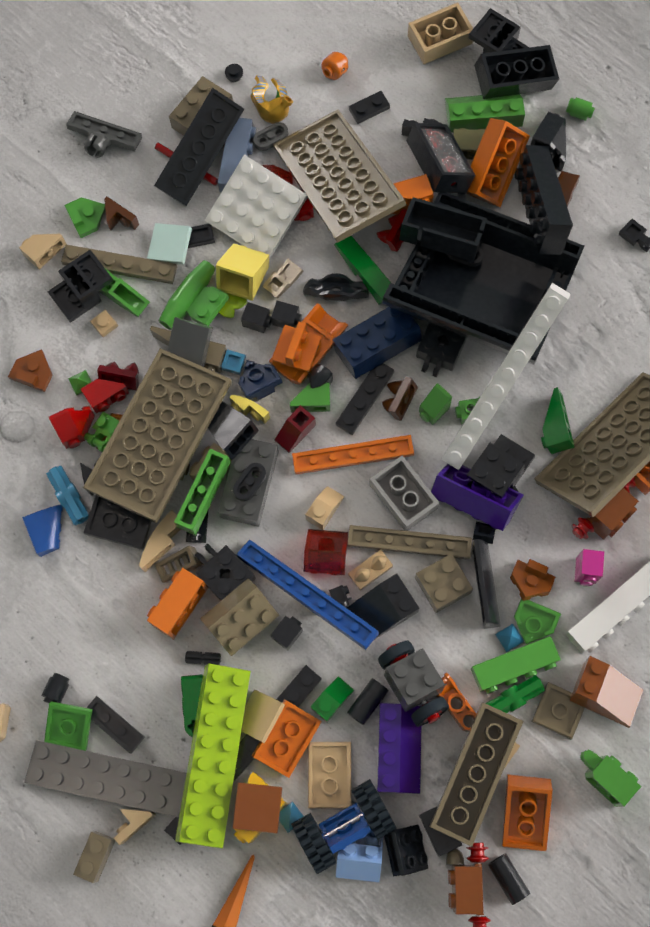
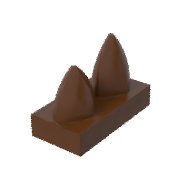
[382,376,418,421]

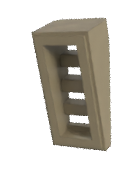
[155,546,202,583]

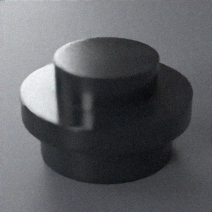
[225,64,243,82]

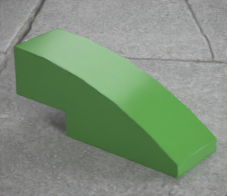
[99,268,150,317]

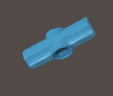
[46,466,89,525]

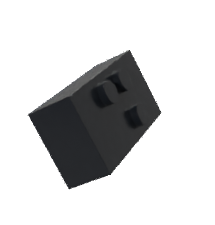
[474,45,559,99]

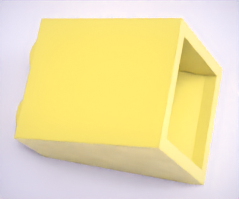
[216,243,269,301]

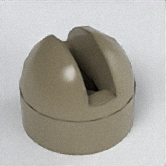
[446,849,464,865]

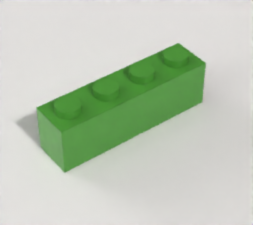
[174,449,231,535]
[471,636,561,694]

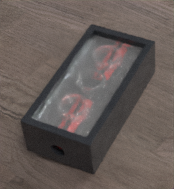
[406,123,476,193]

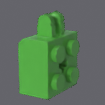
[580,749,642,807]

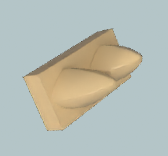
[348,549,393,591]

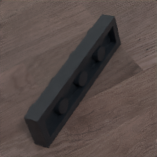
[336,363,394,435]

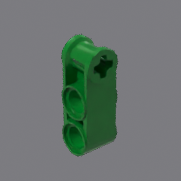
[181,674,203,737]

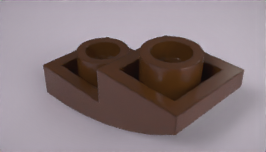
[558,171,580,207]

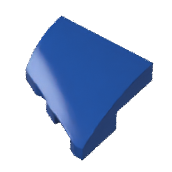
[22,504,63,557]

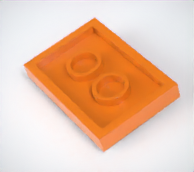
[252,699,322,778]

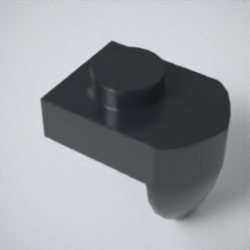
[309,364,333,389]

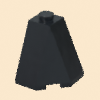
[531,111,566,171]

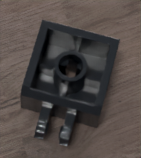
[416,323,467,377]
[195,543,256,601]

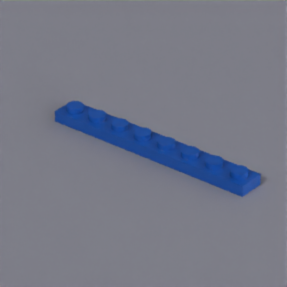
[237,540,379,650]

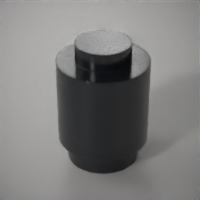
[41,673,70,704]

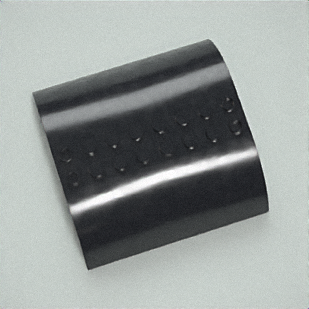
[382,192,585,365]

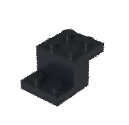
[468,8,529,53]
[48,250,113,323]
[467,434,535,499]

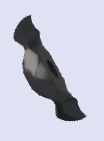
[303,273,369,301]

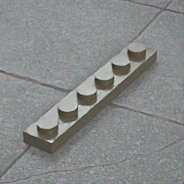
[61,244,177,284]
[347,525,472,559]

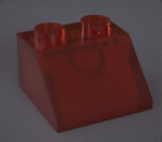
[303,529,348,575]

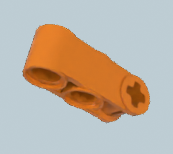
[436,672,476,732]

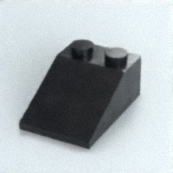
[347,573,420,640]

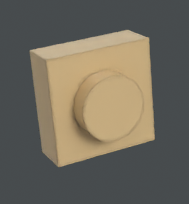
[90,310,118,337]

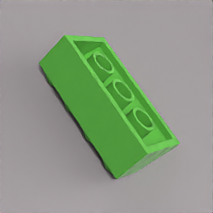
[445,94,525,132]

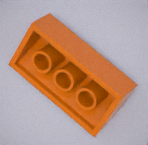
[467,118,530,207]

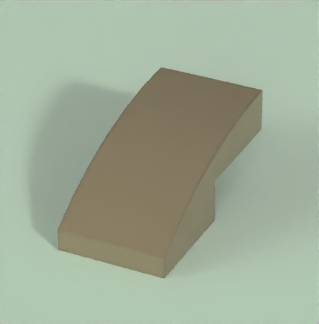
[262,259,304,298]

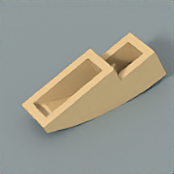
[139,510,181,572]

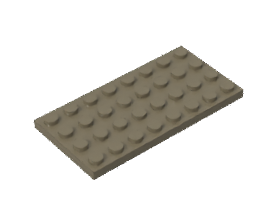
[273,109,406,243]
[83,348,232,523]
[534,372,650,517]

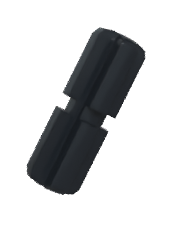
[185,651,221,665]

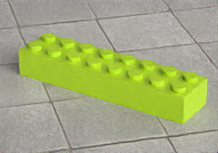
[175,664,251,848]

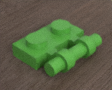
[84,411,119,452]

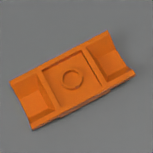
[269,303,348,385]

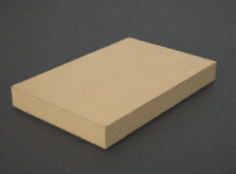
[308,742,352,808]

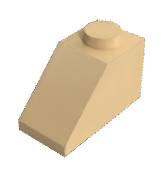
[19,234,66,270]
[305,486,345,530]

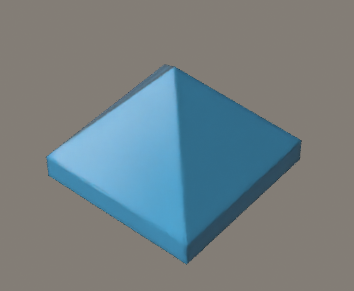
[495,624,524,652]

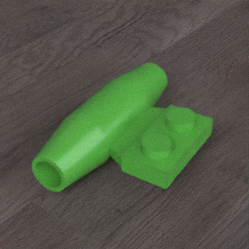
[158,260,229,330]

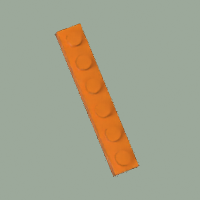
[292,435,414,475]

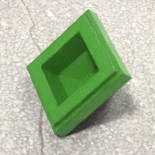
[68,370,92,395]

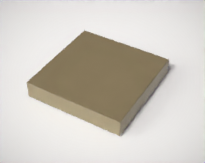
[531,682,585,740]

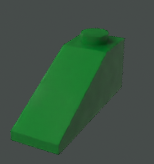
[541,387,575,454]

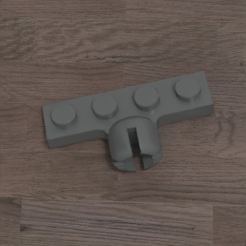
[66,111,142,158]

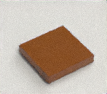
[233,782,283,833]

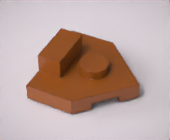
[8,349,53,392]
[510,559,556,601]

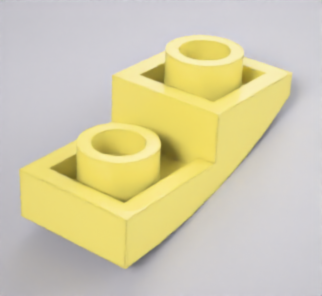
[229,395,270,424]

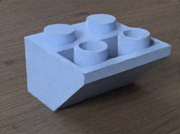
[336,829,384,883]

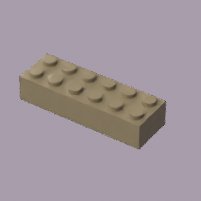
[429,703,523,847]

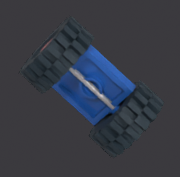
[291,779,397,874]

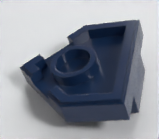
[238,360,283,400]

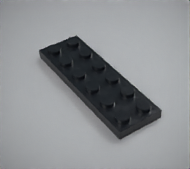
[154,87,244,206]

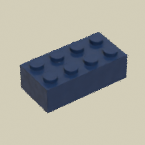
[332,307,422,379]

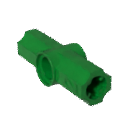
[485,675,545,713]

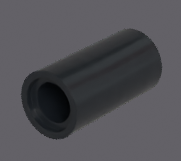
[347,678,389,725]
[488,853,530,905]

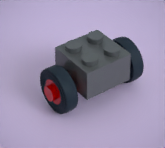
[378,640,449,727]

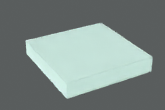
[147,223,192,264]

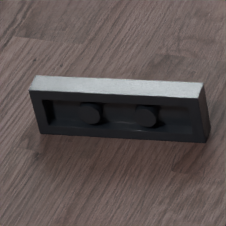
[87,696,145,754]

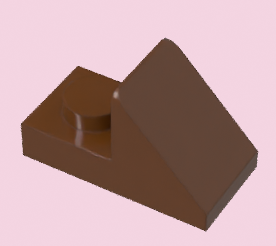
[104,196,139,231]

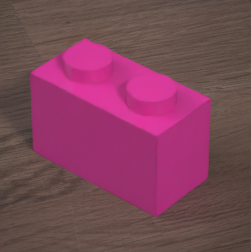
[574,549,604,586]

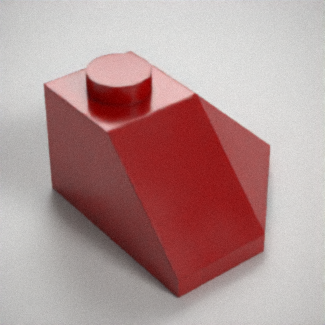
[48,406,95,449]

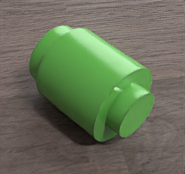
[566,97,595,121]

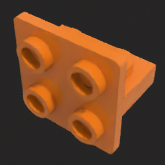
[272,322,321,372]

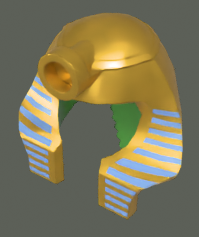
[251,75,293,124]

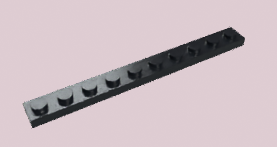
[164,665,322,845]

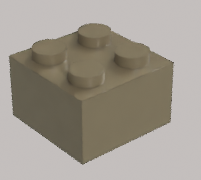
[415,553,473,613]

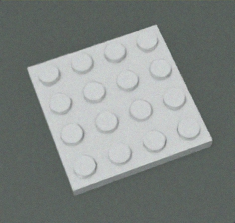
[205,155,307,260]

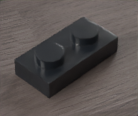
[349,91,390,124]

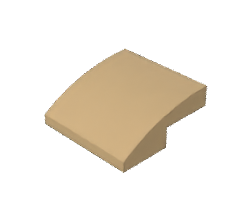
[241,689,285,743]

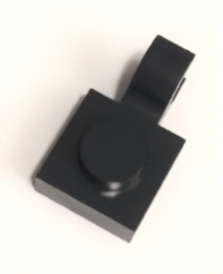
[619,218,650,252]

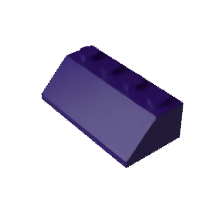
[431,464,524,531]
[377,703,422,794]

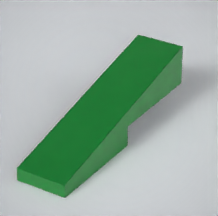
[334,236,391,305]

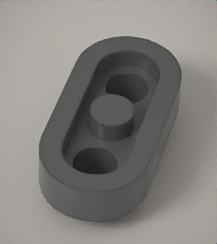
[253,122,289,151]

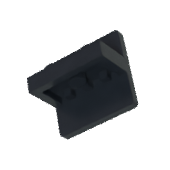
[384,824,428,877]

